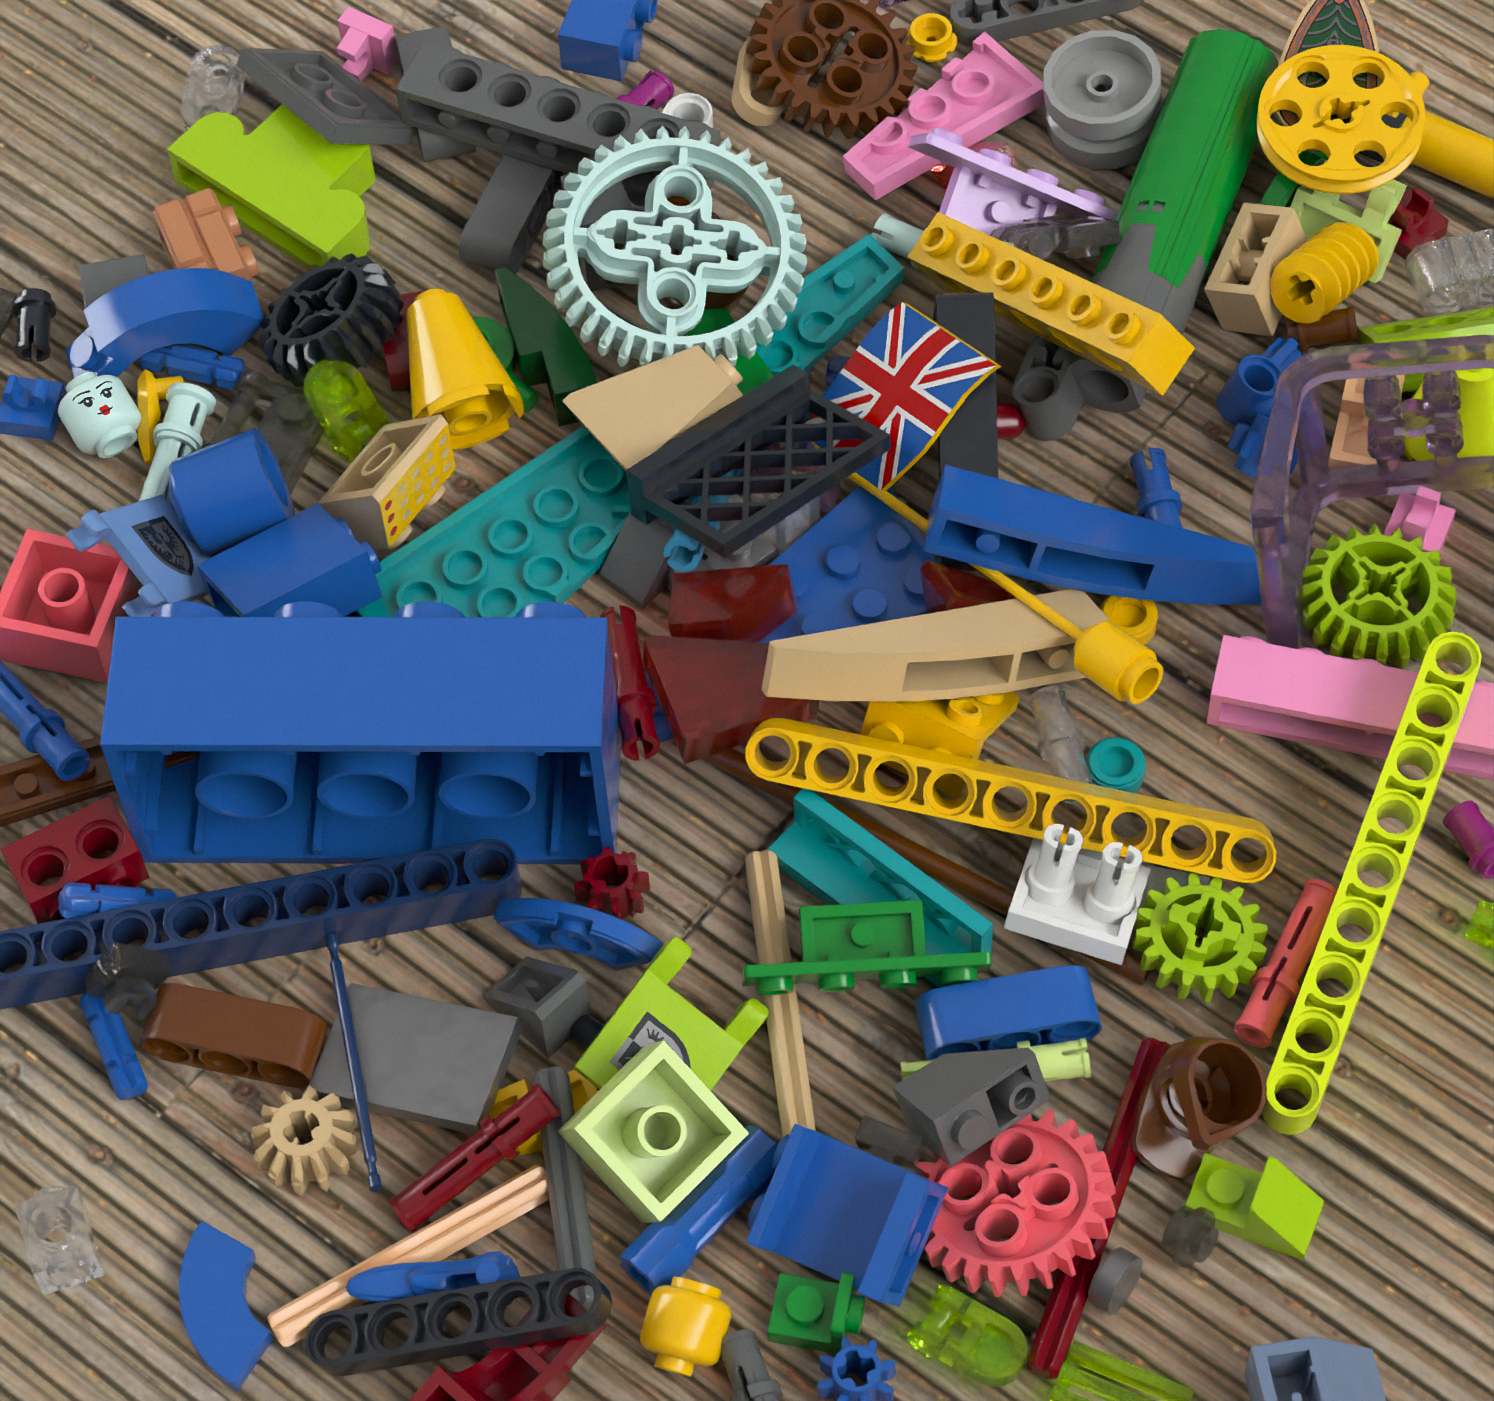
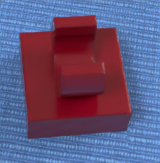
[1388,187,1449,264]

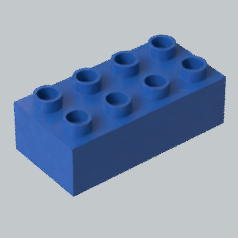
[100,601,621,865]

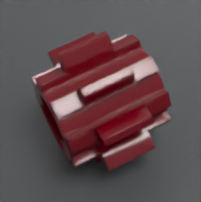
[574,847,650,920]

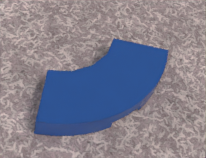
[493,898,663,971]
[179,1220,273,1392]

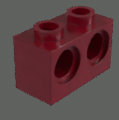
[0,795,150,924]

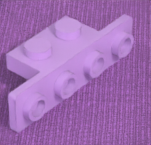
[908,128,1118,257]

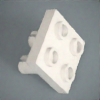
[1004,824,1151,965]

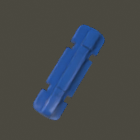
[139,344,246,390]
[58,882,176,918]
[80,987,148,1101]

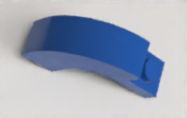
[65,268,265,378]

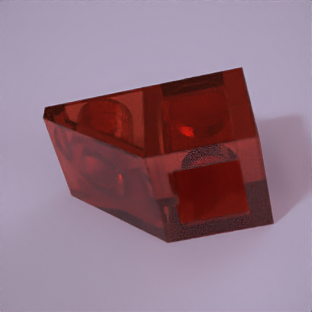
[668,564,798,664]

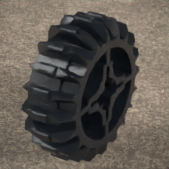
[258,253,404,391]

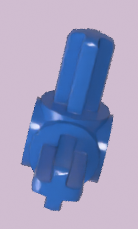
[1216,337,1323,452]

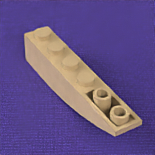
[762,589,1110,702]

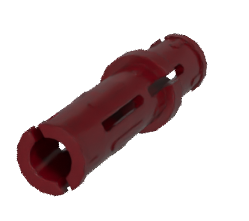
[600,605,660,761]
[388,1083,562,1232]

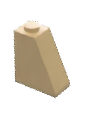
[562,345,743,471]

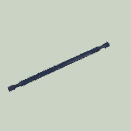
[325,933,382,1192]

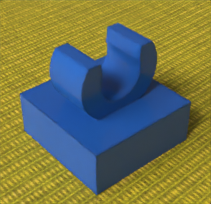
[0,375,67,440]

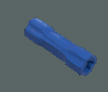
[619,1125,778,1295]

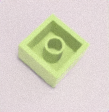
[557,1041,749,1223]

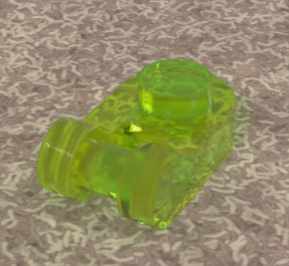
[304,359,390,462]
[906,1285,1027,1387]

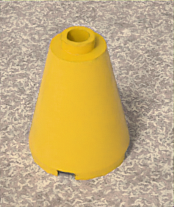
[406,289,524,450]

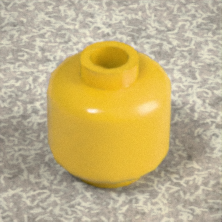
[640,1276,731,1377]

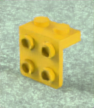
[860,691,1020,799]

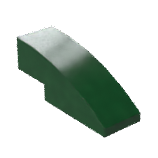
[495,267,598,426]

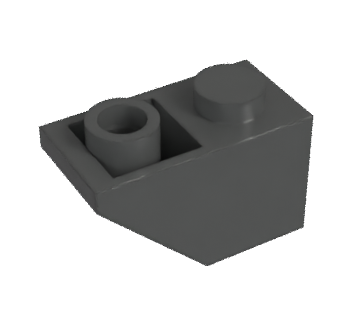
[893,1047,1051,1167]

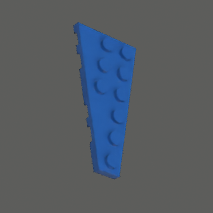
[645,486,960,743]

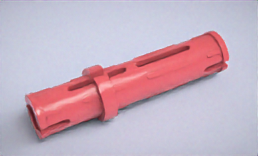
[1234,879,1337,1048]

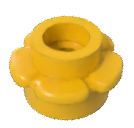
[905,13,957,62]

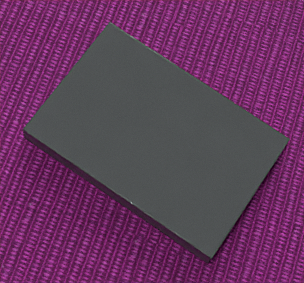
[236,48,417,145]

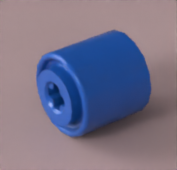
[168,427,295,556]

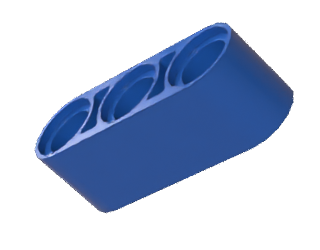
[914,965,1102,1060]

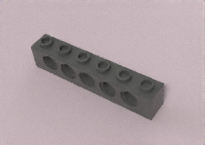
[396,41,721,197]

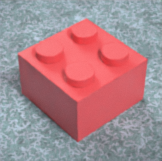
[0,529,143,683]

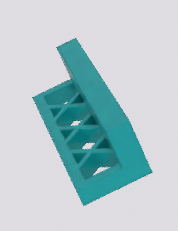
[767,788,993,988]

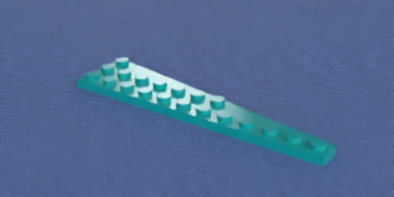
[351,234,904,617]

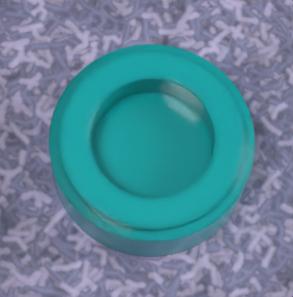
[1085,737,1146,793]

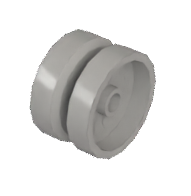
[1043,30,1162,170]

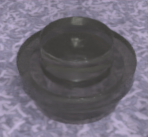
[1162,1205,1219,1268]

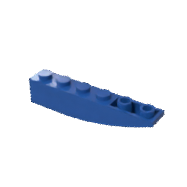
[924,464,1281,604]

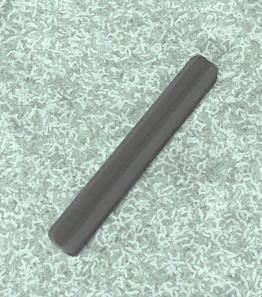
[533,1067,597,1309]

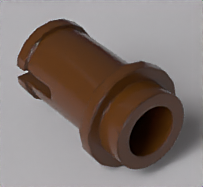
[1286,306,1358,353]

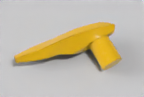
[137,369,184,465]

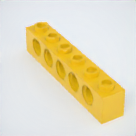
[907,212,1195,396]

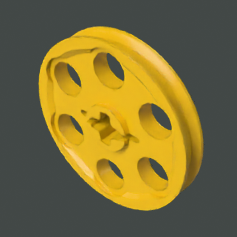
[1256,45,1425,194]

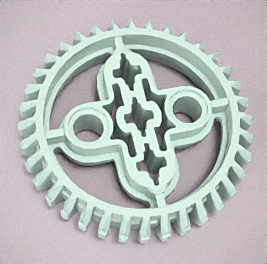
[543,126,807,368]

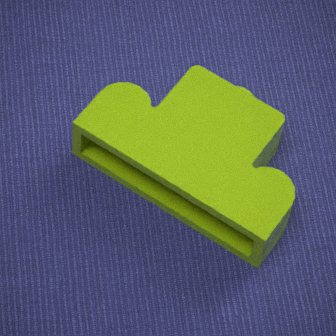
[167,104,376,270]

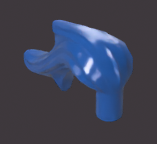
[345,1251,521,1306]

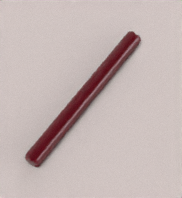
[1027,1038,1171,1380]

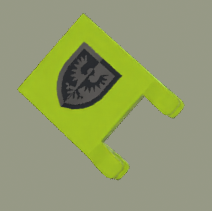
[573,937,769,1091]

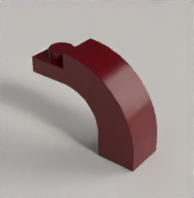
[409,1293,606,1401]

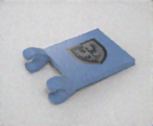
[65,494,212,617]

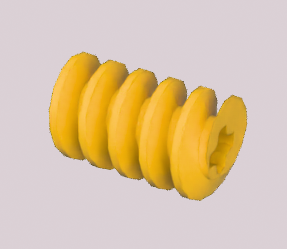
[1270,222,1379,324]

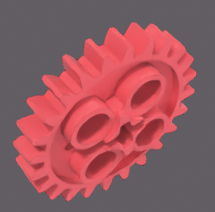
[917,1109,1116,1297]

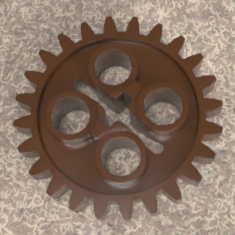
[746,0,918,139]

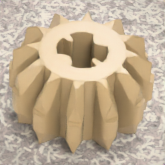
[251,1085,359,1196]

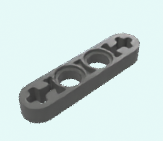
[950,0,1143,47]

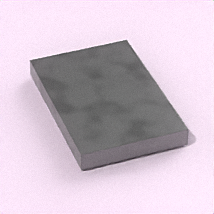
[309,983,523,1134]

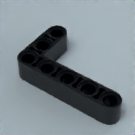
[933,292,998,572]

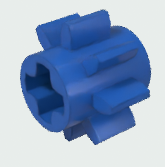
[1227,414,1303,484]
[817,1337,896,1401]

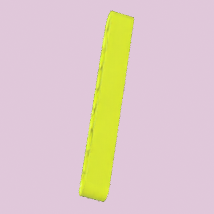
[1262,631,1482,1135]

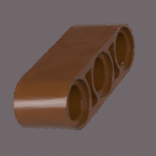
[140,983,328,1088]

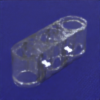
[1405,228,1494,315]

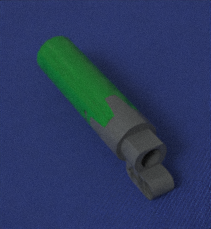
[1012,29,1279,441]

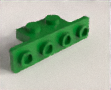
[742,900,992,996]

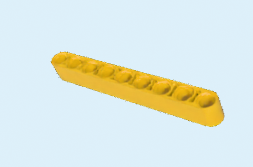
[745,718,1276,883]

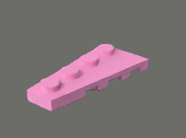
[843,31,1045,200]

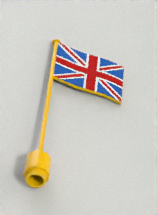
[799,302,1163,704]

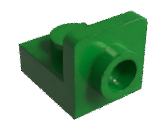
[767,1271,865,1354]

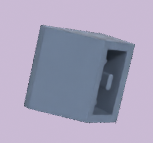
[1244,1336,1386,1401]

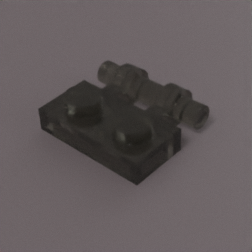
[990,213,1120,259]

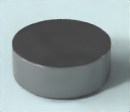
[1088,1247,1143,1315]

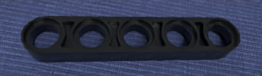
[305,1268,612,1376]

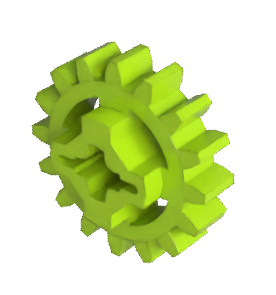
[1132,873,1268,1003]

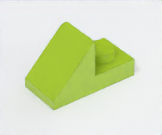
[1183,1153,1324,1261]

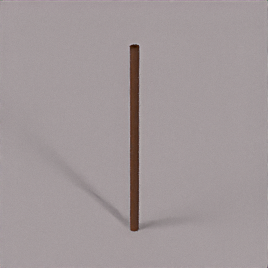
[674,724,1151,986]

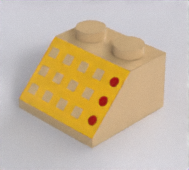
[318,414,456,550]

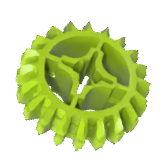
[1297,523,1457,670]

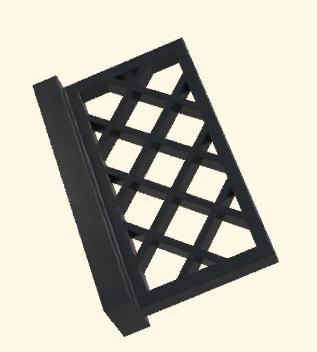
[626,365,891,558]

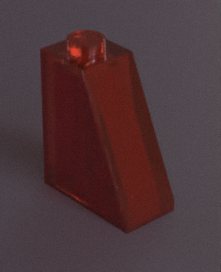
[643,635,820,764]

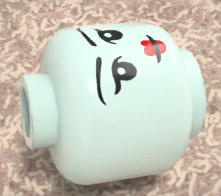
[58,372,142,458]

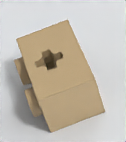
[1204,203,1307,336]

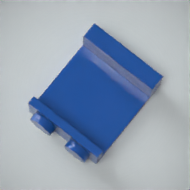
[746,1124,948,1307]

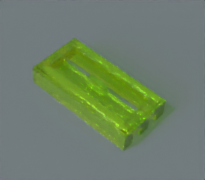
[1049,1340,1195,1401]

